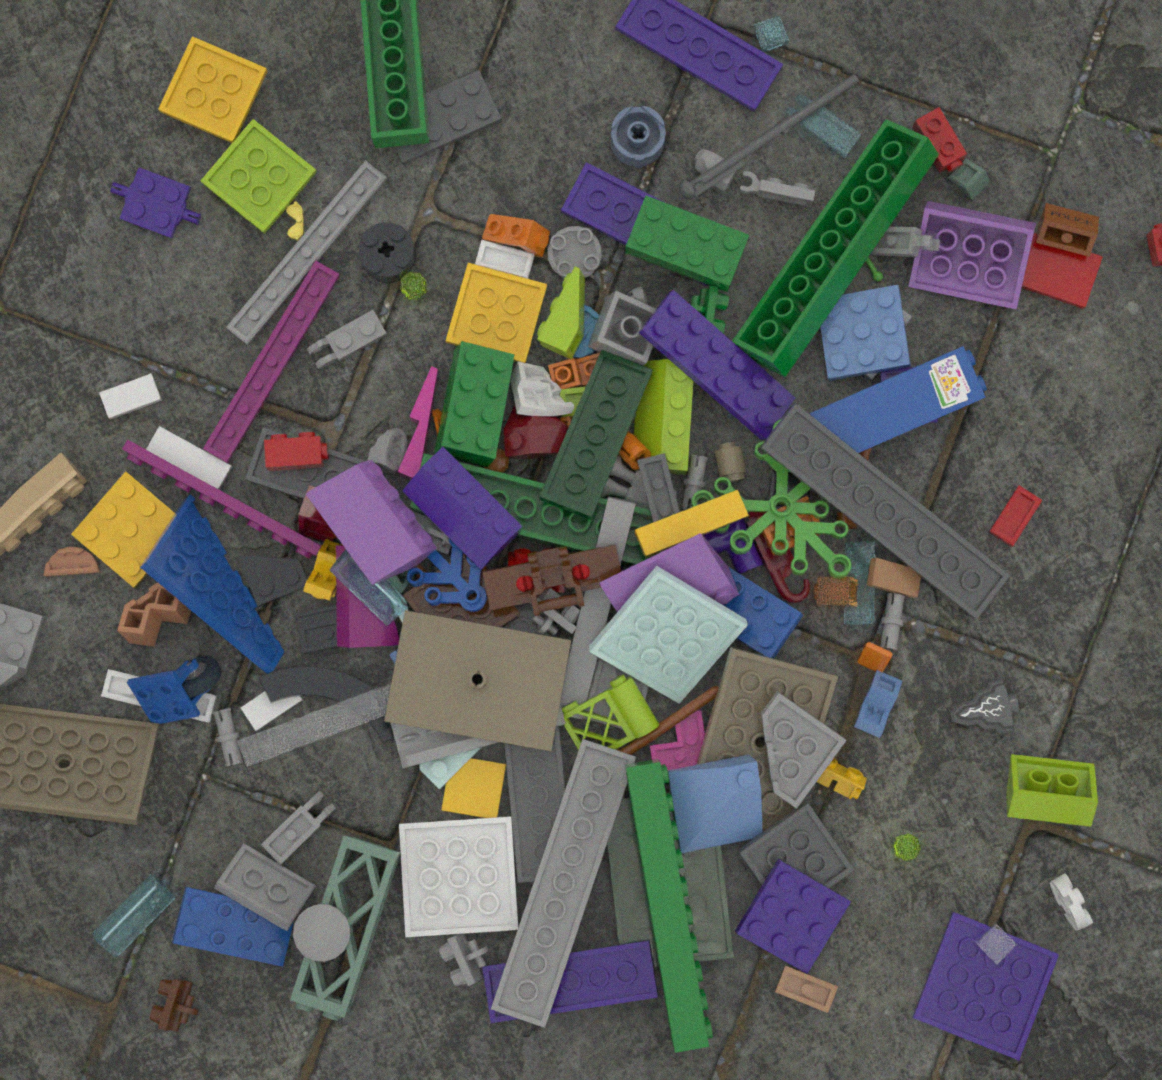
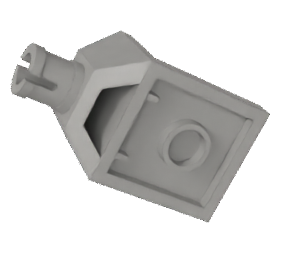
[0,603,44,687]

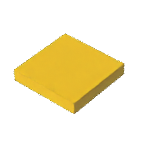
[441,758,506,818]

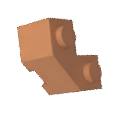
[117,583,191,647]

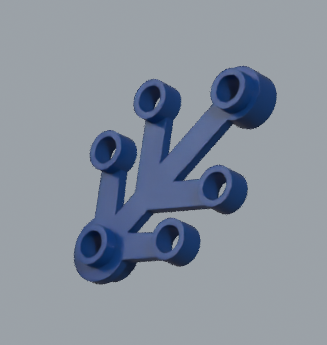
[407,539,487,612]

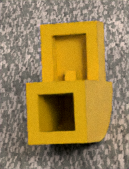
[303,539,342,601]

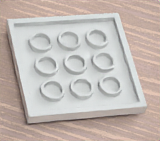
[399,817,518,937]

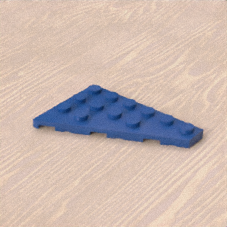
[140,494,284,674]

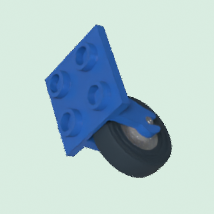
[127,656,222,724]

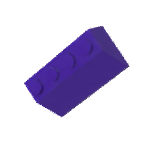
[402,447,522,570]

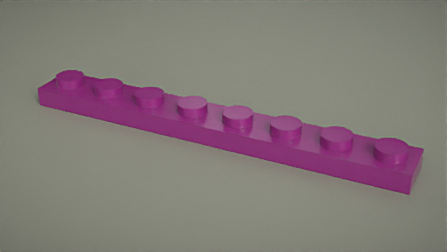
[203,261,340,464]
[122,439,321,559]

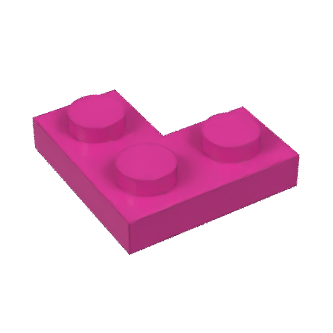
[650,710,705,771]

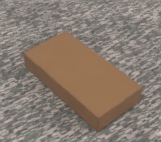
[867,558,921,598]

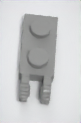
[307,310,387,369]
[261,791,336,865]

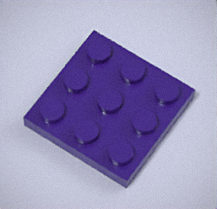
[735,859,851,974]

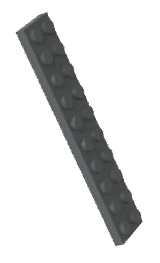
[760,403,1010,619]
[503,603,565,883]

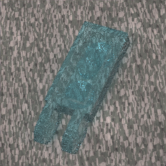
[785,94,862,158]

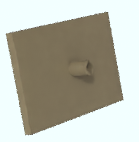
[384,610,571,752]
[696,647,838,830]
[0,704,159,825]

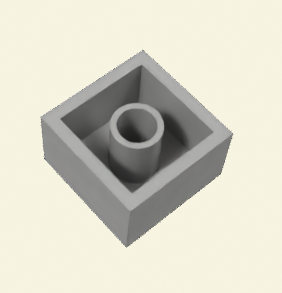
[587,291,656,365]

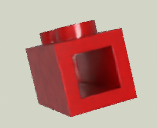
[912,107,967,173]
[264,432,328,471]

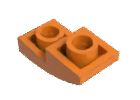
[548,353,600,389]

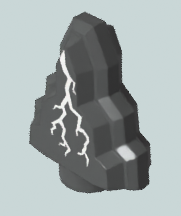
[950,678,1019,734]

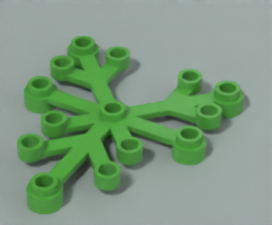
[691,419,851,579]

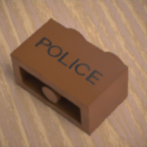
[1036,203,1099,257]

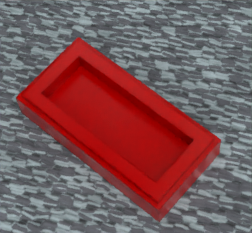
[989,485,1042,547]

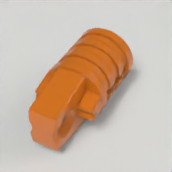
[619,431,651,470]

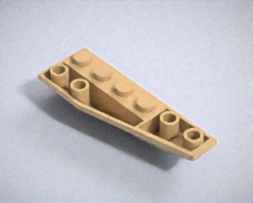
[0,453,87,556]

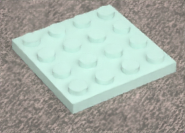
[589,566,747,704]

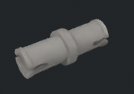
[681,455,708,510]
[880,593,905,651]
[213,708,243,766]

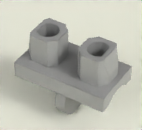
[529,588,580,636]
[439,933,489,986]

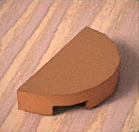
[44,547,101,577]

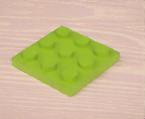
[200,119,317,234]

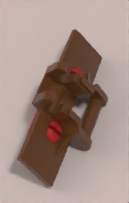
[482,544,621,616]

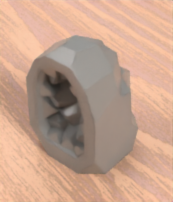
[695,149,737,195]
[367,428,407,474]

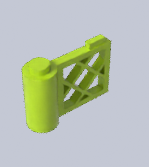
[561,674,659,750]

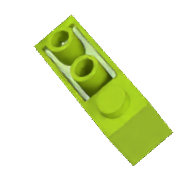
[537,266,585,360]

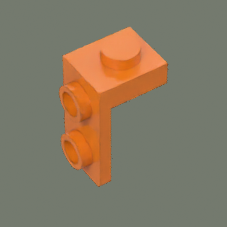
[482,214,550,257]

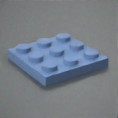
[821,285,911,381]

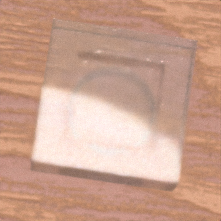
[975,924,1017,964]

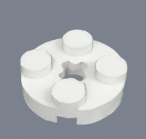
[1050,873,1093,931]

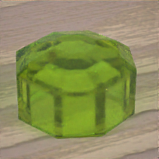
[400,272,427,300]
[892,833,921,861]

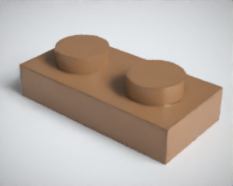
[774,965,838,1013]

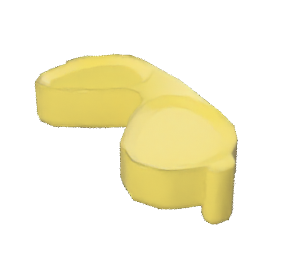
[286,201,304,241]

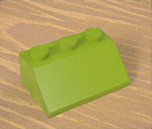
[1006,754,1098,827]

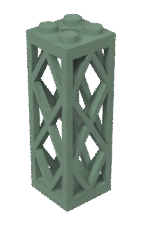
[290,835,401,1021]

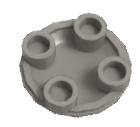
[548,226,602,278]
[293,904,351,962]

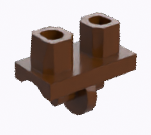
[149,979,199,1032]

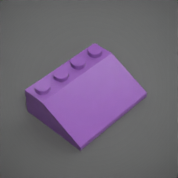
[909,201,1036,309]
[306,459,437,585]
[600,533,739,612]

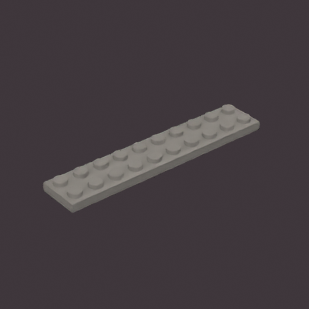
[491,739,636,1028]

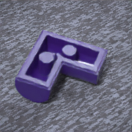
[703,518,764,574]

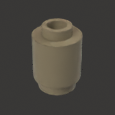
[715,442,747,484]

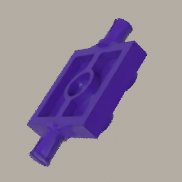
[110,167,201,239]

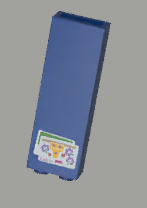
[809,346,987,453]

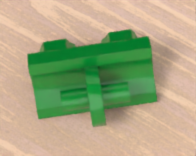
[690,286,729,334]

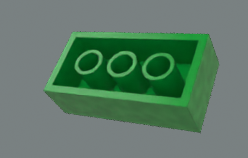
[625,196,749,292]
[434,341,515,467]

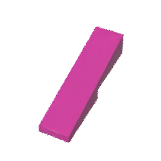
[398,366,439,480]

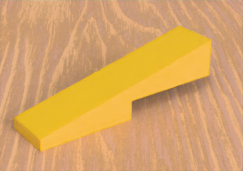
[634,490,749,558]

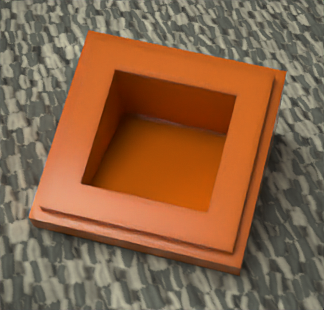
[857,642,893,672]

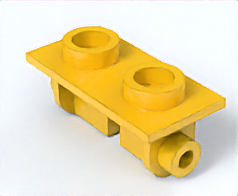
[817,758,867,799]

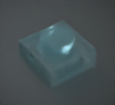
[753,15,789,52]

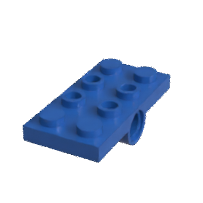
[723,568,803,658]
[172,886,294,967]

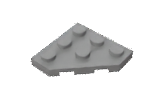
[760,691,846,809]

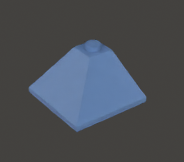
[668,754,763,853]

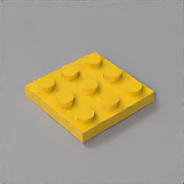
[158,36,268,143]
[446,263,547,363]
[71,471,175,588]

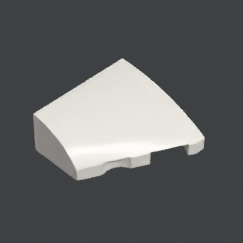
[510,361,574,416]

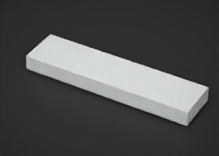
[101,669,217,723]

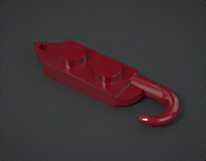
[746,512,810,603]

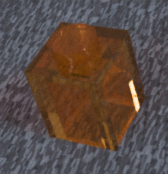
[813,577,858,607]

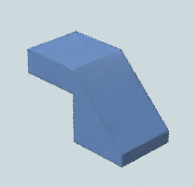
[854,670,902,738]

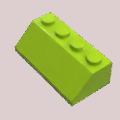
[631,359,693,475]

